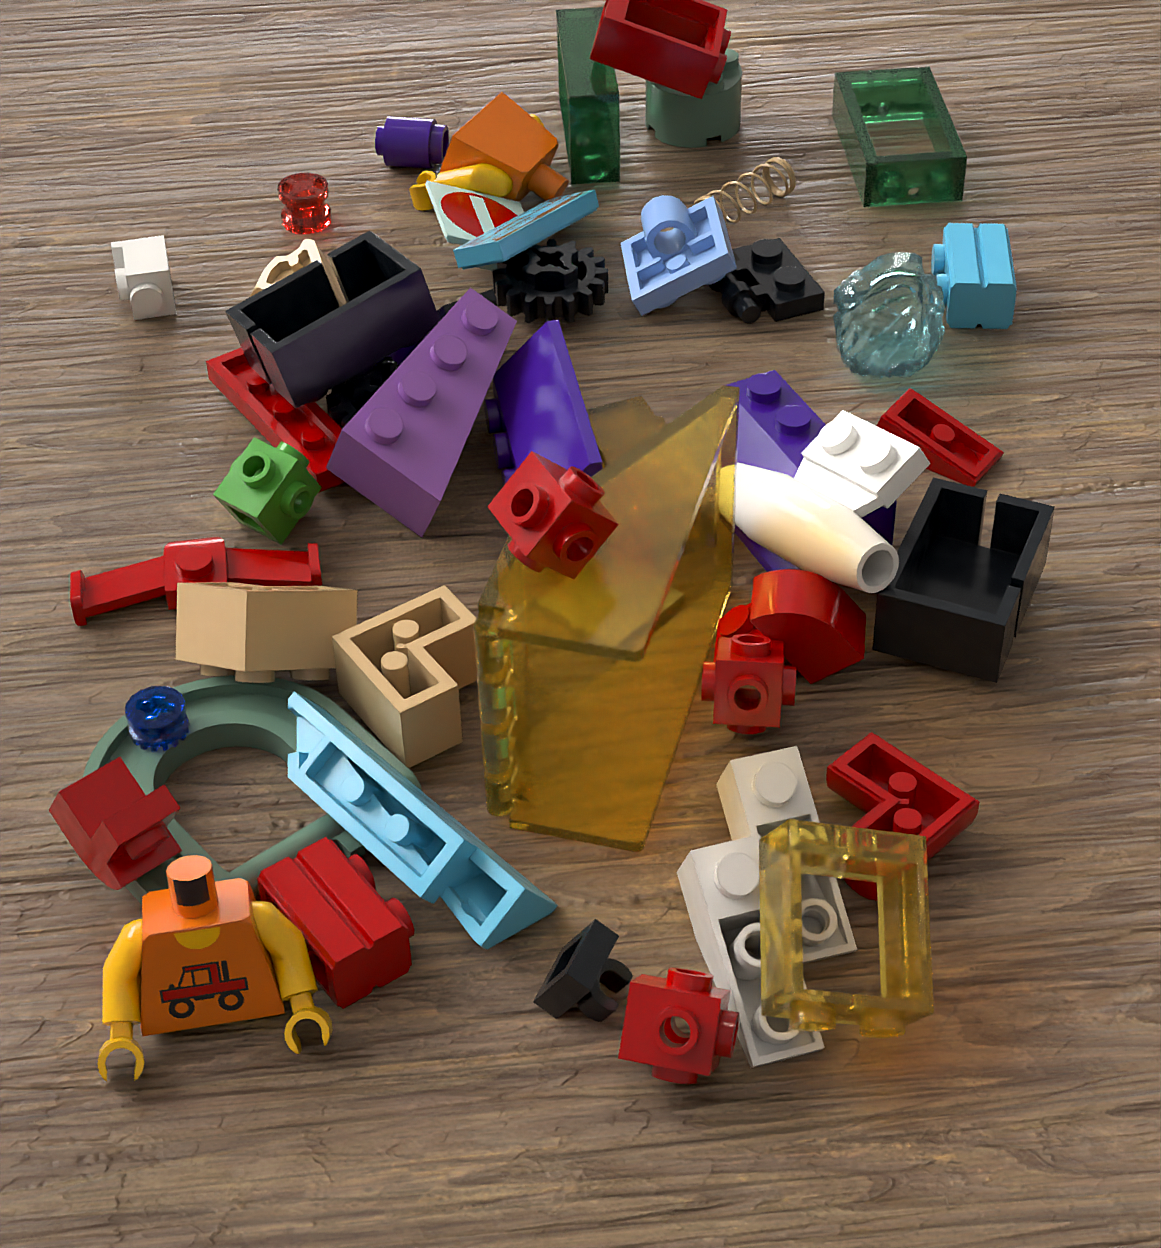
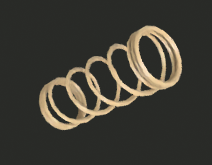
[693,157,796,225]

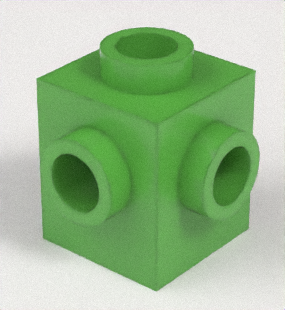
[213,437,322,545]

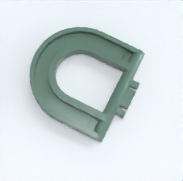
[83,675,422,904]

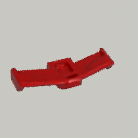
[70,537,323,626]

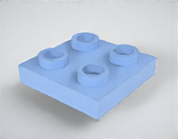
[620,195,737,316]

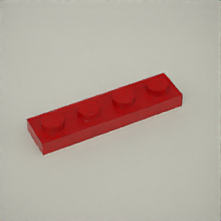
[206,348,344,493]

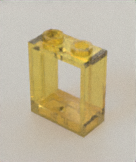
[759,819,934,1038]

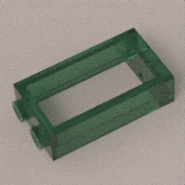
[556,7,620,185]
[832,66,967,207]

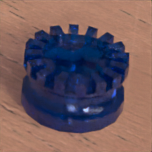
[125,686,190,752]

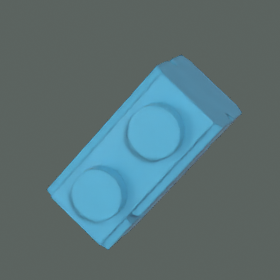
[931,223,1017,329]

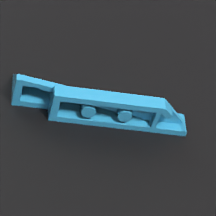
[288,691,558,949]

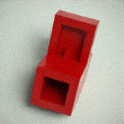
[713,569,866,684]
[49,756,182,890]

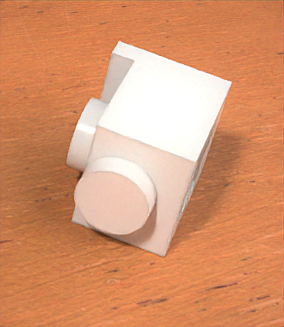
[111,235,176,320]

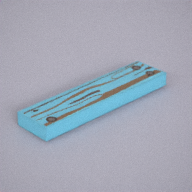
[453,189,599,270]

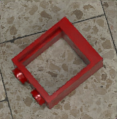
[589,0,732,99]

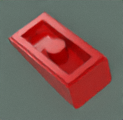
[877,388,1004,487]

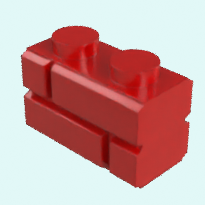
[257,837,415,1009]

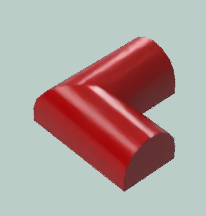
[826,732,980,901]

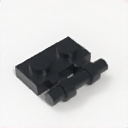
[709,238,825,324]

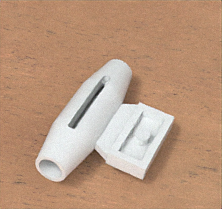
[710,410,930,593]

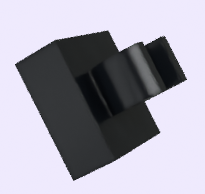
[533,919,633,1022]

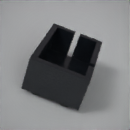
[225,230,440,409]
[872,477,1055,683]

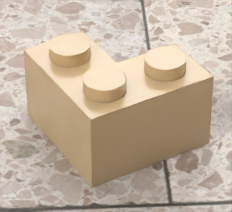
[175,582,358,683]
[332,585,483,769]

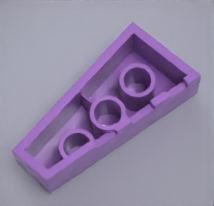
[326,287,517,538]

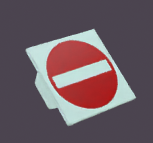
[425,180,538,271]

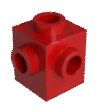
[487,451,619,580]
[701,633,796,734]
[618,968,740,1084]

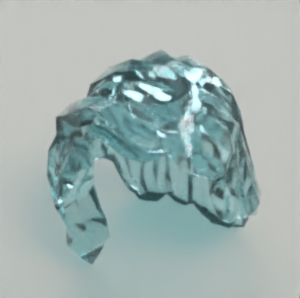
[833,252,945,380]

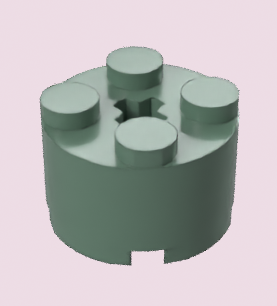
[645,48,742,148]

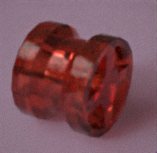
[277,172,332,234]

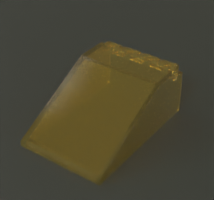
[473,385,740,852]

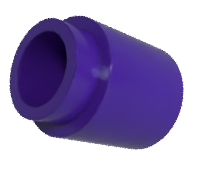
[375,116,450,169]

